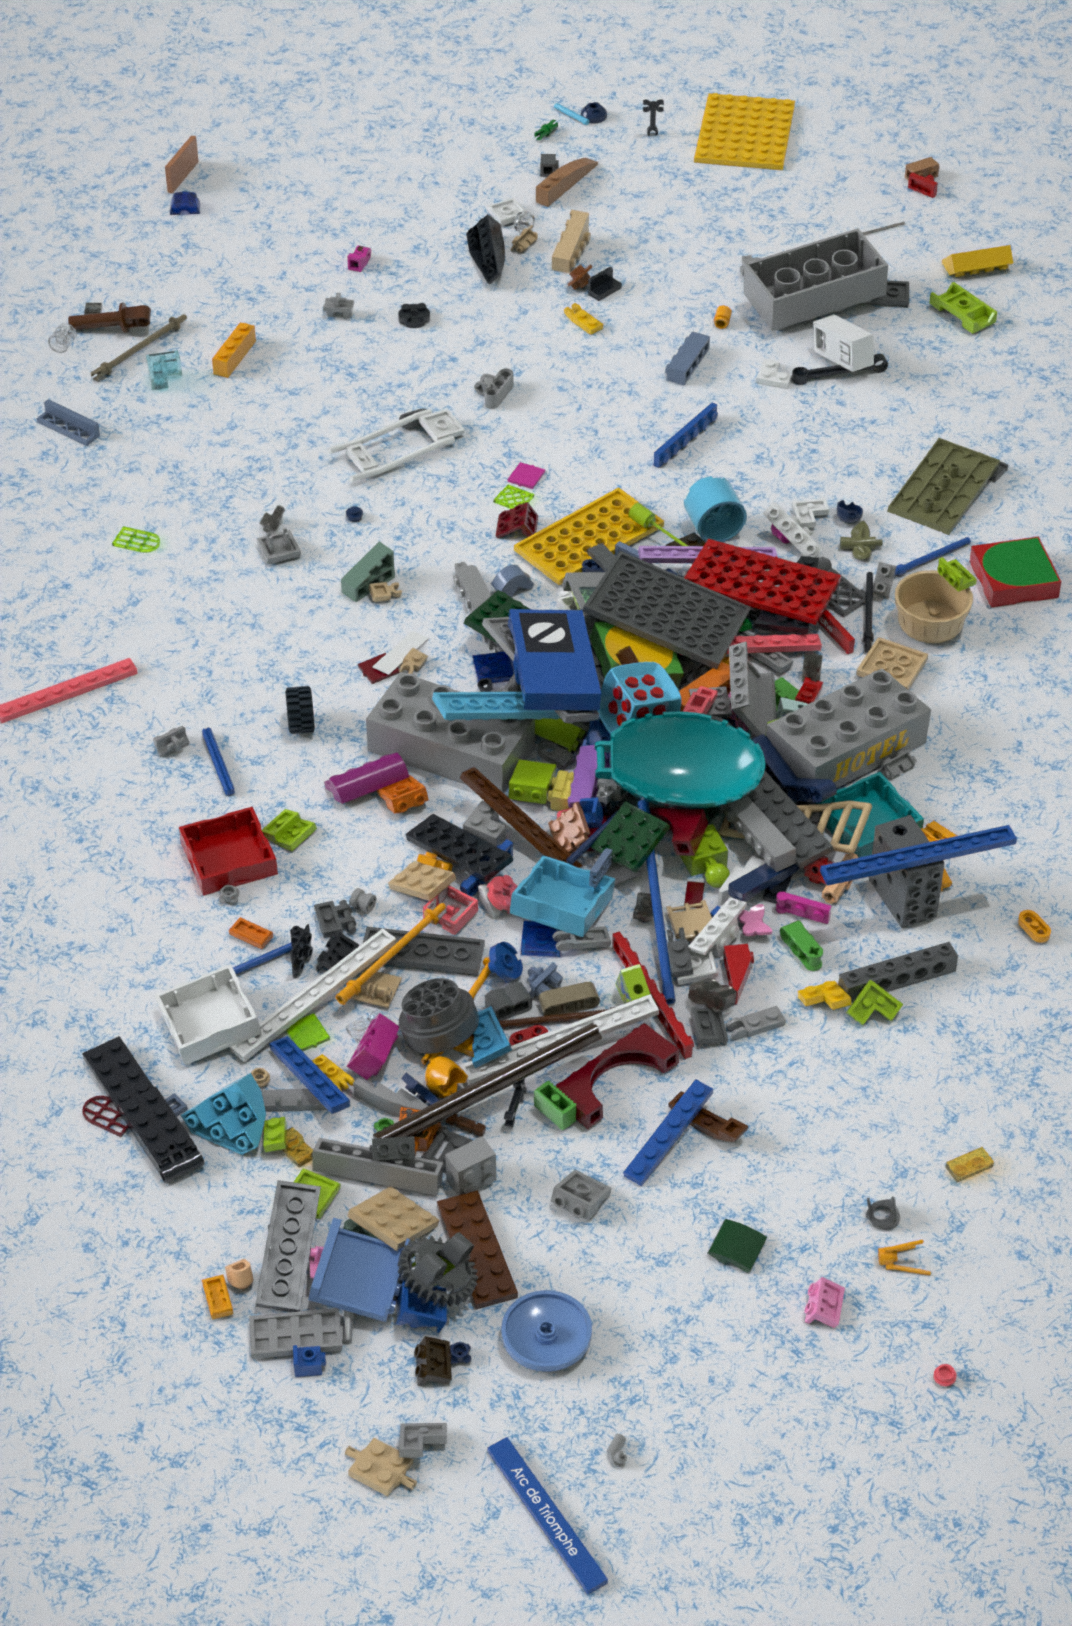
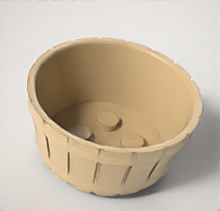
[895,570,973,643]

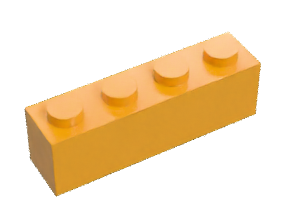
[212,322,256,378]

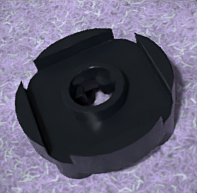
[398,303,430,328]

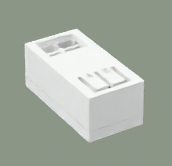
[813,315,874,372]

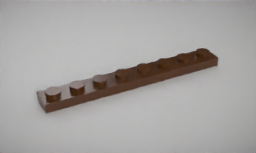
[460,767,583,868]

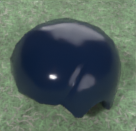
[837,500,863,523]

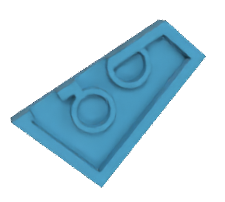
[472,1006,512,1068]

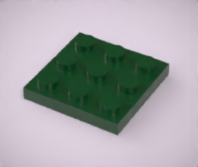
[591,801,670,873]

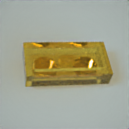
[945,1147,994,1182]

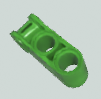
[779,920,823,971]

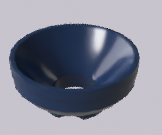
[581,102,607,124]

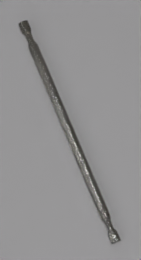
[862,222,905,235]

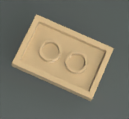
[388,861,456,901]

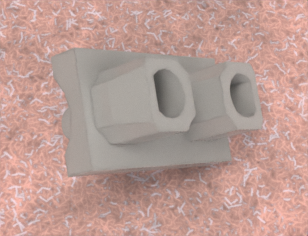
[323,293,354,318]
[873,562,897,597]
[153,726,190,757]

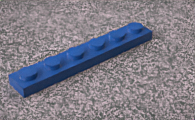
[653,402,718,468]
[270,1036,350,1114]
[623,1079,713,1187]

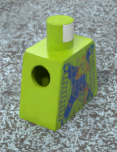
[615,964,650,1004]

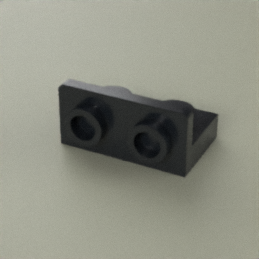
[316,932,359,970]

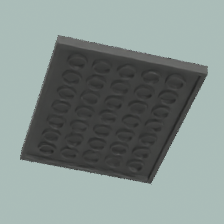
[582,551,751,670]

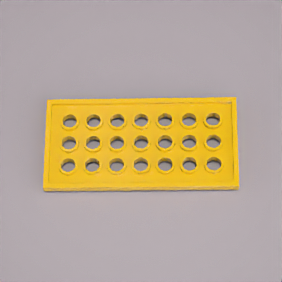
[514,487,664,585]

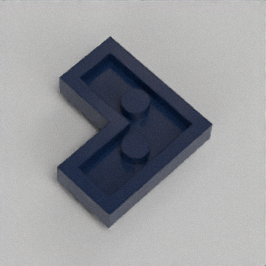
[401,1072,440,1106]

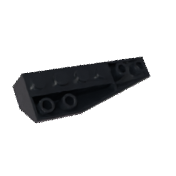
[466,214,505,284]

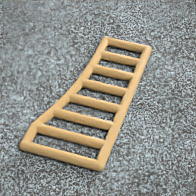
[719,801,872,853]

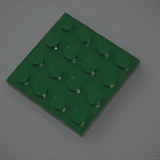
[463,590,533,645]

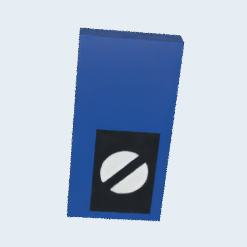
[508,609,601,710]

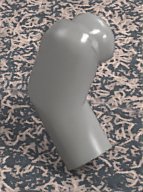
[607,1434,627,1466]

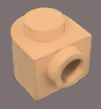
[225,1259,254,1289]

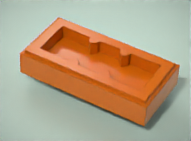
[229,917,273,949]

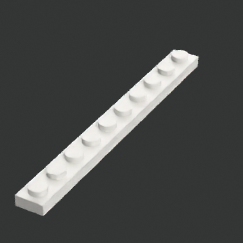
[230,928,397,1062]
[460,994,659,1086]

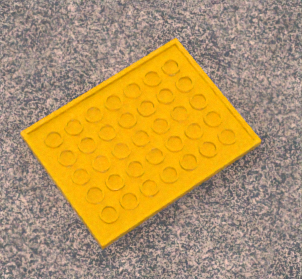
[694,93,795,170]

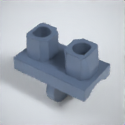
[527,962,563,998]

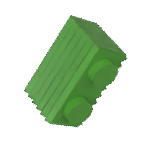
[534,1081,576,1130]

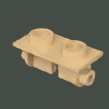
[511,225,538,253]

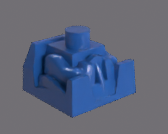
[397,1281,447,1333]

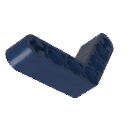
[751,734,837,803]

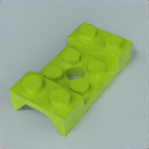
[929,282,997,334]

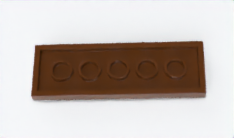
[436,1190,518,1310]

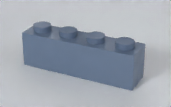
[665,331,710,385]

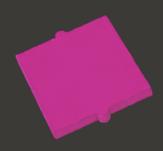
[507,462,545,489]

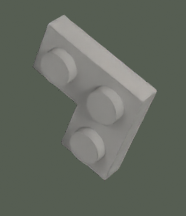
[399,1423,447,1459]

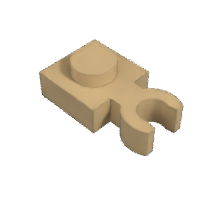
[368,582,402,602]
[399,648,428,674]

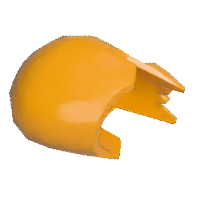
[425,1056,468,1098]

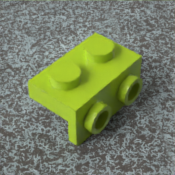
[937,557,977,592]

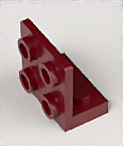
[495,502,539,538]

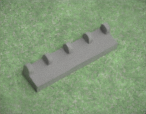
[261,1088,342,1111]

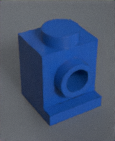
[293,1345,326,1377]

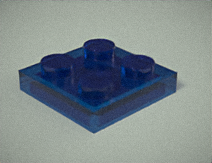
[472,651,514,683]

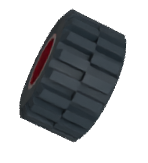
[285,686,315,734]

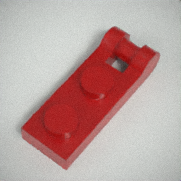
[795,677,823,704]

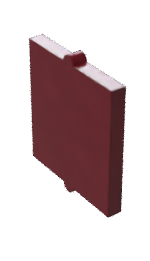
[358,653,400,684]

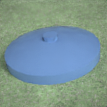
[501,1290,592,1372]

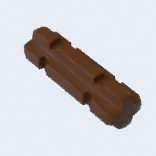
[446,1114,486,1137]

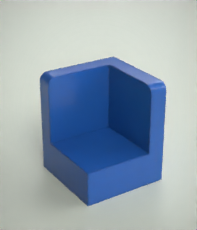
[580,797,604,828]

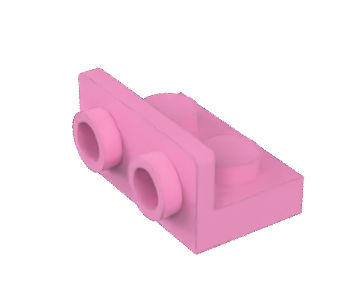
[804,1277,845,1328]

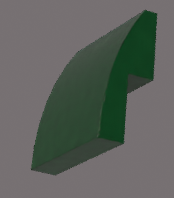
[707,1219,767,1273]

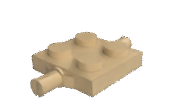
[345,1438,417,1496]

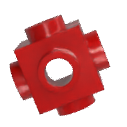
[804,856,834,884]

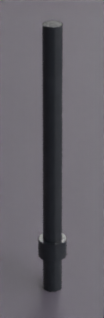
[863,572,874,653]

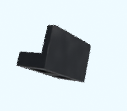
[588,267,622,301]

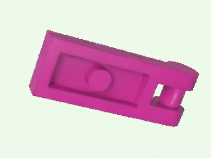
[776,892,832,924]

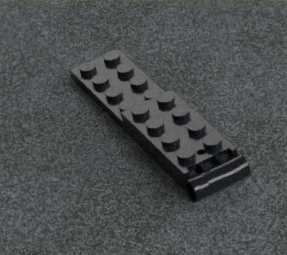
[82,1036,205,1183]

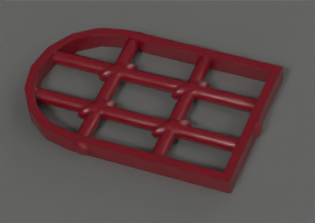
[82,1096,129,1137]

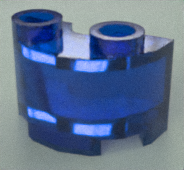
[170,191,200,215]

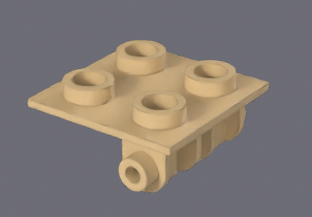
[351,968,402,1008]

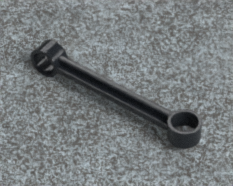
[792,354,888,385]

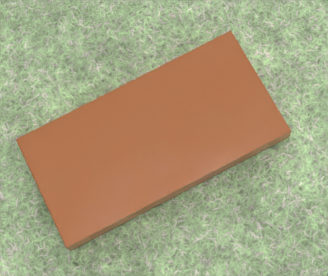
[165,135,199,194]

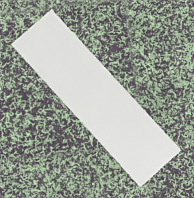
[373,631,429,675]

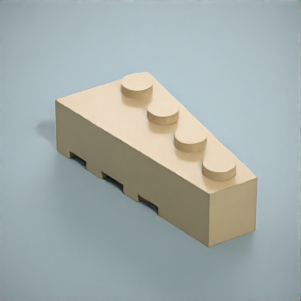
[552,209,591,273]

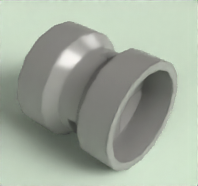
[349,888,377,913]

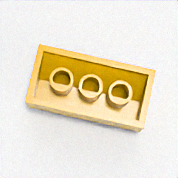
[941,245,1014,277]

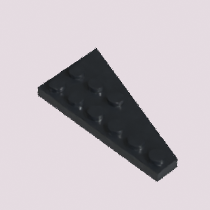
[754,556,819,634]

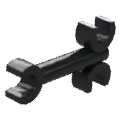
[643,99,664,136]
[504,1079,527,1127]

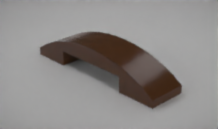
[668,1091,748,1142]

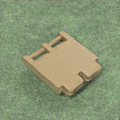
[666,900,712,941]

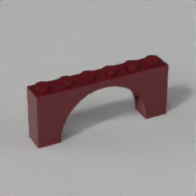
[587,806,708,856]
[555,1023,679,1129]

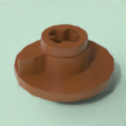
[567,264,593,290]

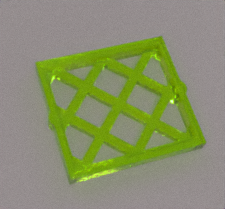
[493,484,534,509]

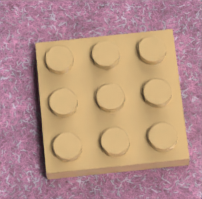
[856,637,928,690]
[347,1186,439,1251]

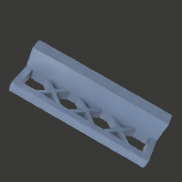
[36,399,100,446]

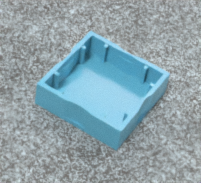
[510,855,615,937]

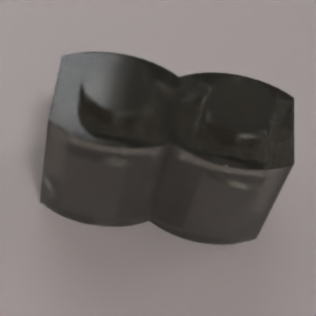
[688,978,737,1012]

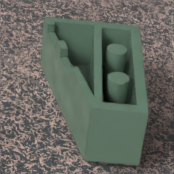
[341,541,395,602]

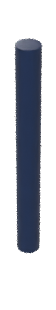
[566,811,618,865]

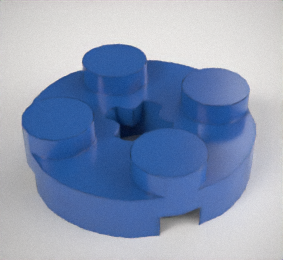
[488,941,523,983]

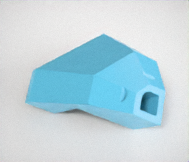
[181,1073,266,1155]

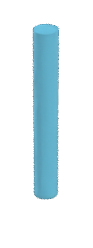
[554,103,589,125]

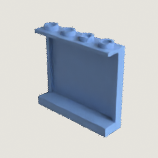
[308,1217,410,1322]

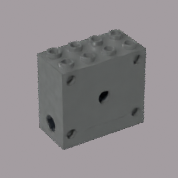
[869,815,945,928]

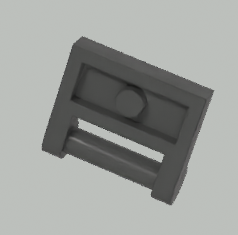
[421,1126,473,1173]

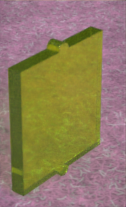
[286,1013,330,1051]

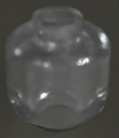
[514,211,535,234]

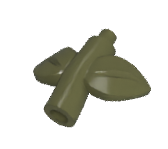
[840,521,883,560]

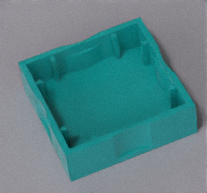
[816,771,924,858]

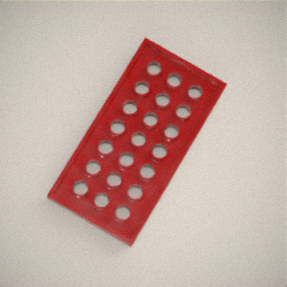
[684,539,841,625]

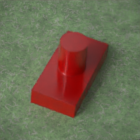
[908,172,938,198]

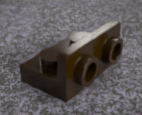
[414,1336,452,1387]

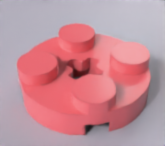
[486,875,518,914]

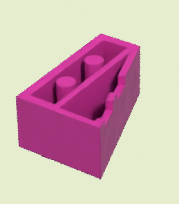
[346,1013,400,1080]

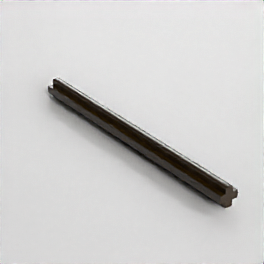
[373,1022,602,1139]

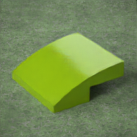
[262,809,317,851]

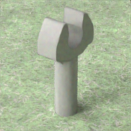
[343,1310,355,1342]

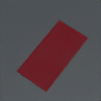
[684,881,705,908]

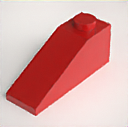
[723,944,754,1005]

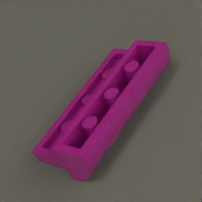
[324,752,409,804]

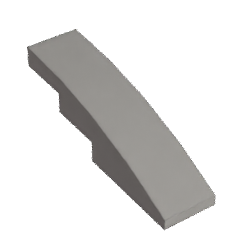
[353,1078,428,1117]

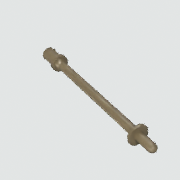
[91,314,187,381]

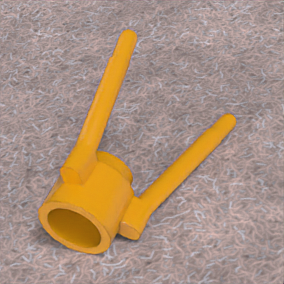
[878,1239,931,1275]

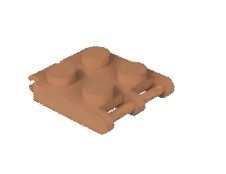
[548,802,590,854]

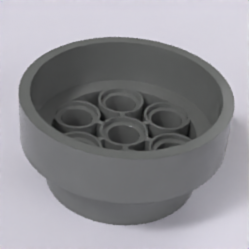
[399,978,479,1053]

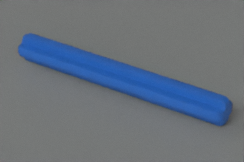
[202,727,235,796]

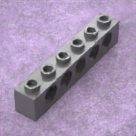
[838,942,958,1003]

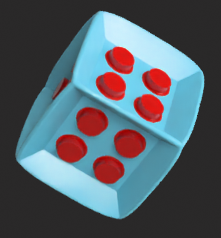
[597,662,682,735]

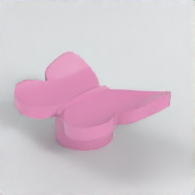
[738,904,772,936]

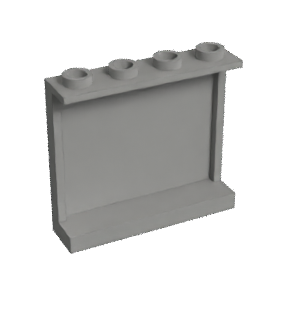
[729,641,777,737]

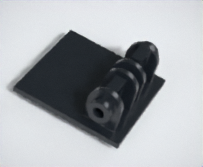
[290,924,313,979]

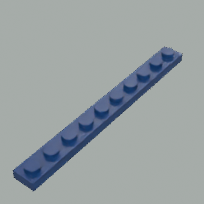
[820,825,1017,886]

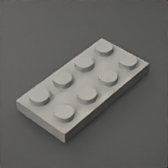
[249,1308,342,1359]

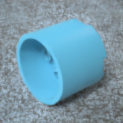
[684,476,747,542]

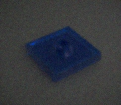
[521,920,562,957]

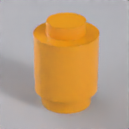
[714,305,732,329]

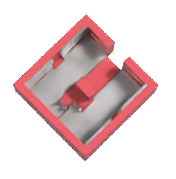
[423,885,478,935]

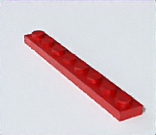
[612,931,694,1059]

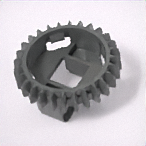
[397,1232,478,1307]

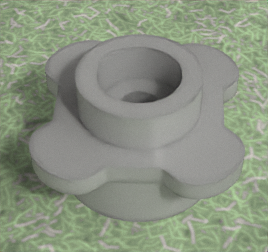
[219,885,239,903]

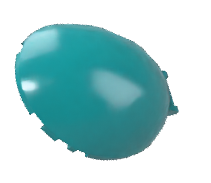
[595,712,765,809]

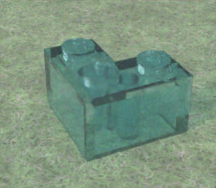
[146,350,182,390]

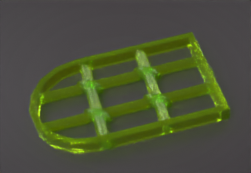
[112,526,160,553]

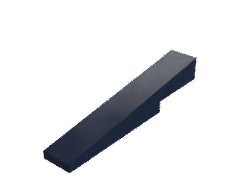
[728,863,800,902]

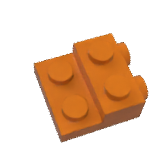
[377,775,429,814]

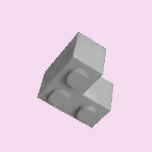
[463,800,506,847]

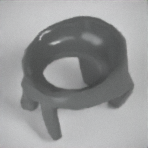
[866,1196,900,1230]

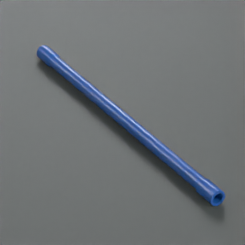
[638,800,676,1005]

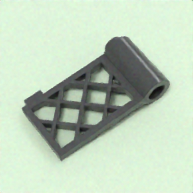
[816,557,866,617]

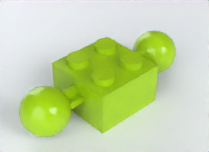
[679,824,730,888]

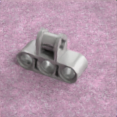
[474,368,514,409]

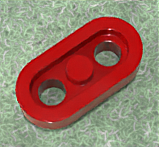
[509,1025,548,1046]

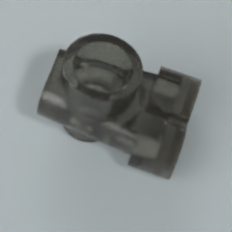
[259,505,285,532]

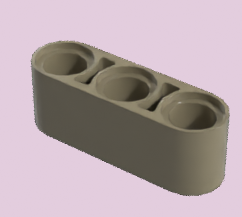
[538,982,600,1017]

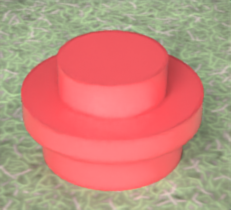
[933,1364,957,1387]

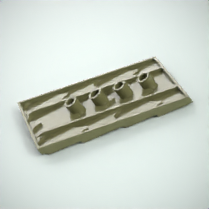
[887,438,1000,535]

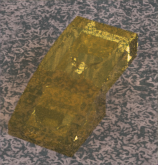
[282,1127,313,1167]

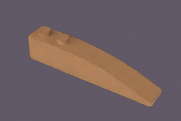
[536,157,598,207]

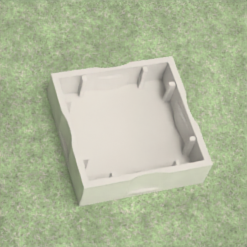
[155,964,262,1065]

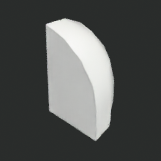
[478,884,503,920]

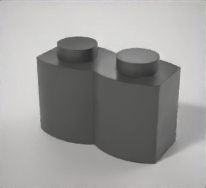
[485,982,532,1021]

